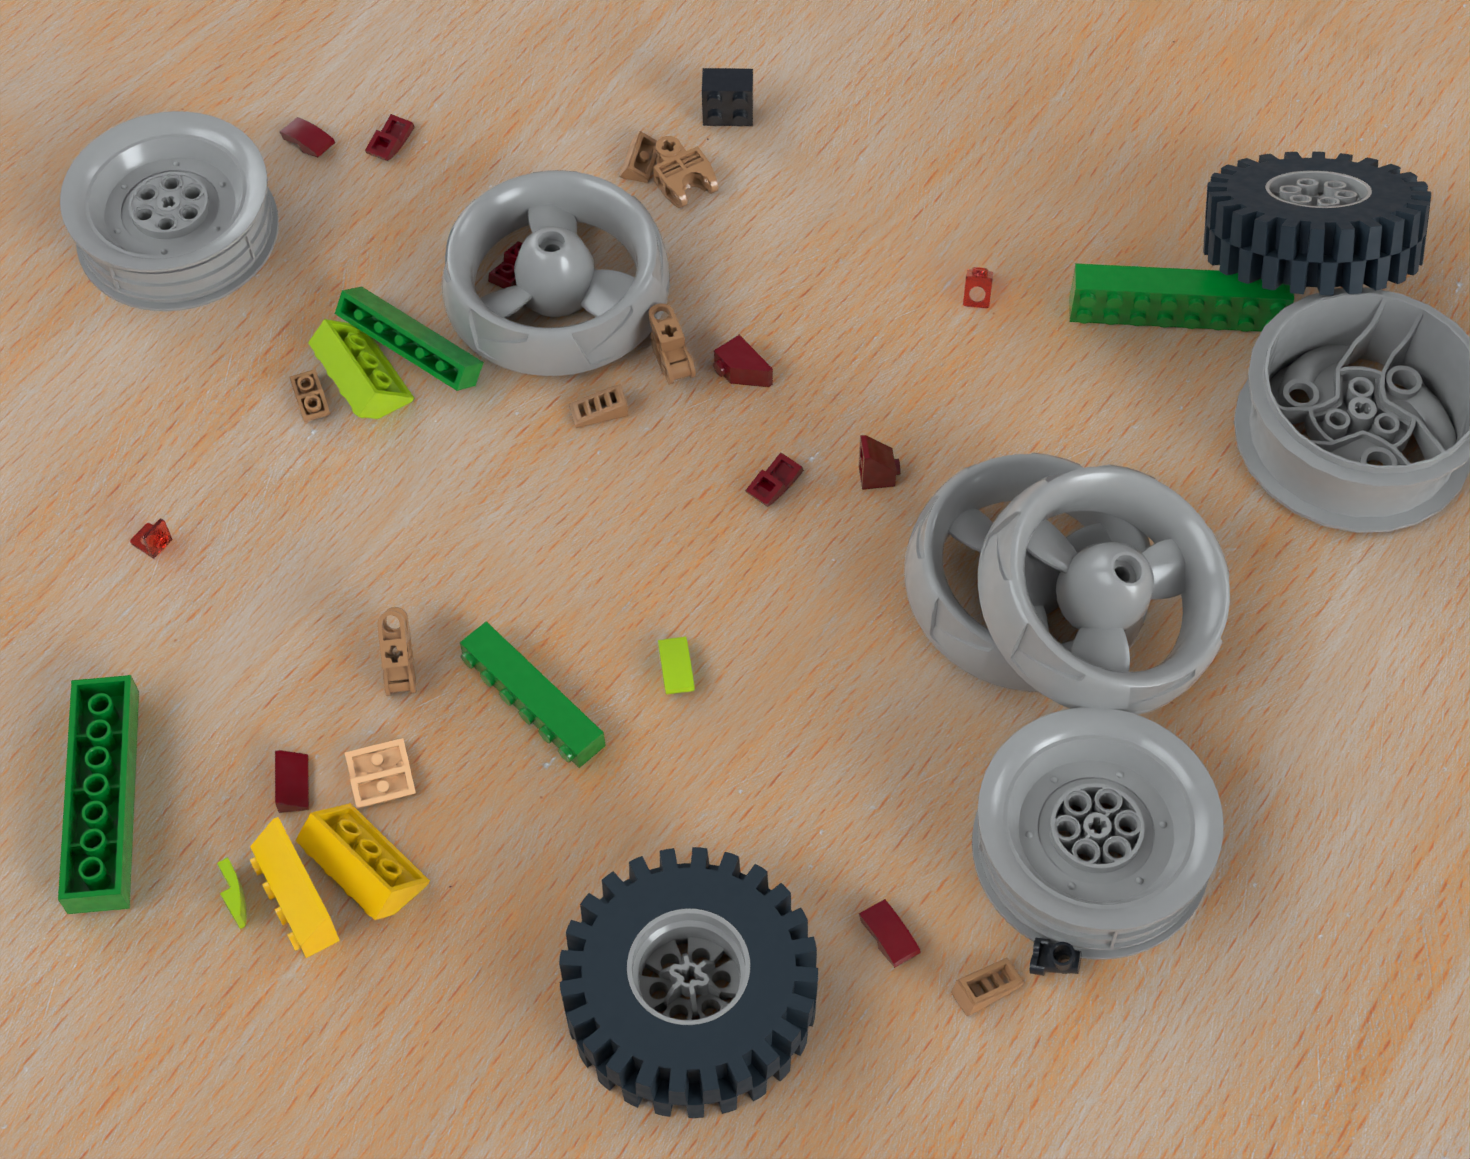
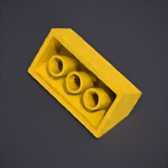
[295,803,430,920]
[250,817,340,958]

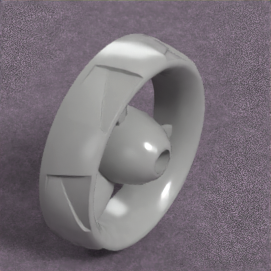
[441,170,670,376]
[904,453,1151,692]
[978,465,1230,715]

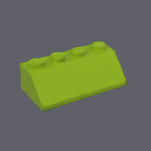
[308,319,415,419]

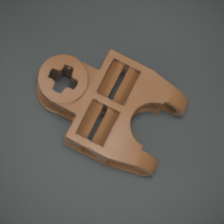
[653,136,718,208]
[649,303,696,385]
[377,607,417,696]

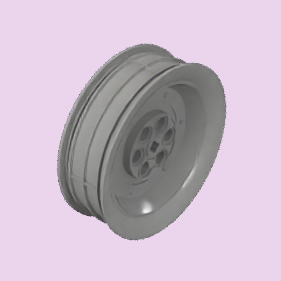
[60,111,279,311]
[972,707,1224,960]

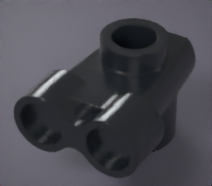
[1029,937,1082,976]

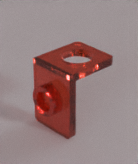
[963,267,993,308]
[130,518,173,559]

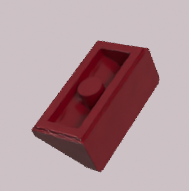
[275,750,309,813]

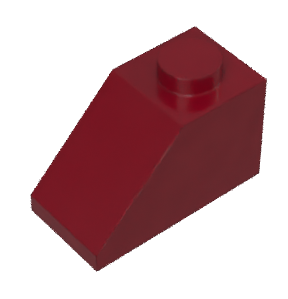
[713,334,773,387]
[858,435,901,490]

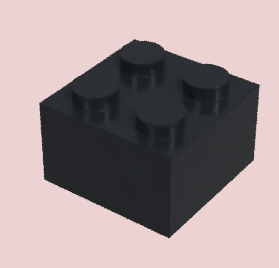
[702,68,753,127]

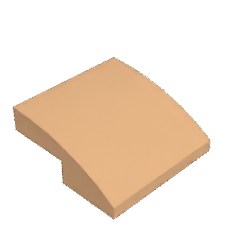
[345,738,416,809]

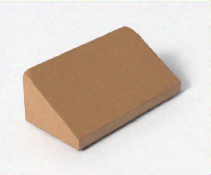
[619,131,658,183]

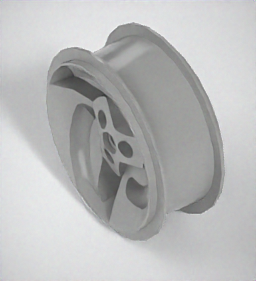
[1234,288,1470,533]

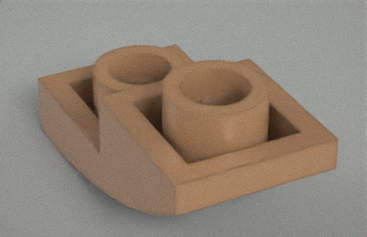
[289,369,331,422]

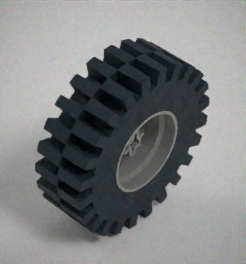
[1203,151,1431,295]
[559,847,818,1118]

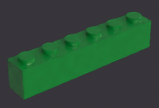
[334,286,484,391]
[460,621,606,768]

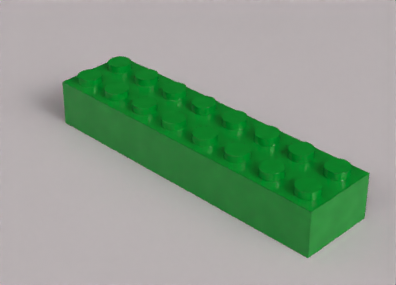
[1069,263,1294,332]
[58,675,139,914]

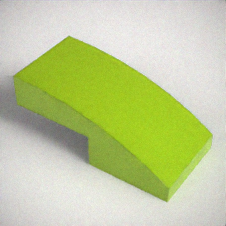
[658,636,695,695]
[217,857,247,929]

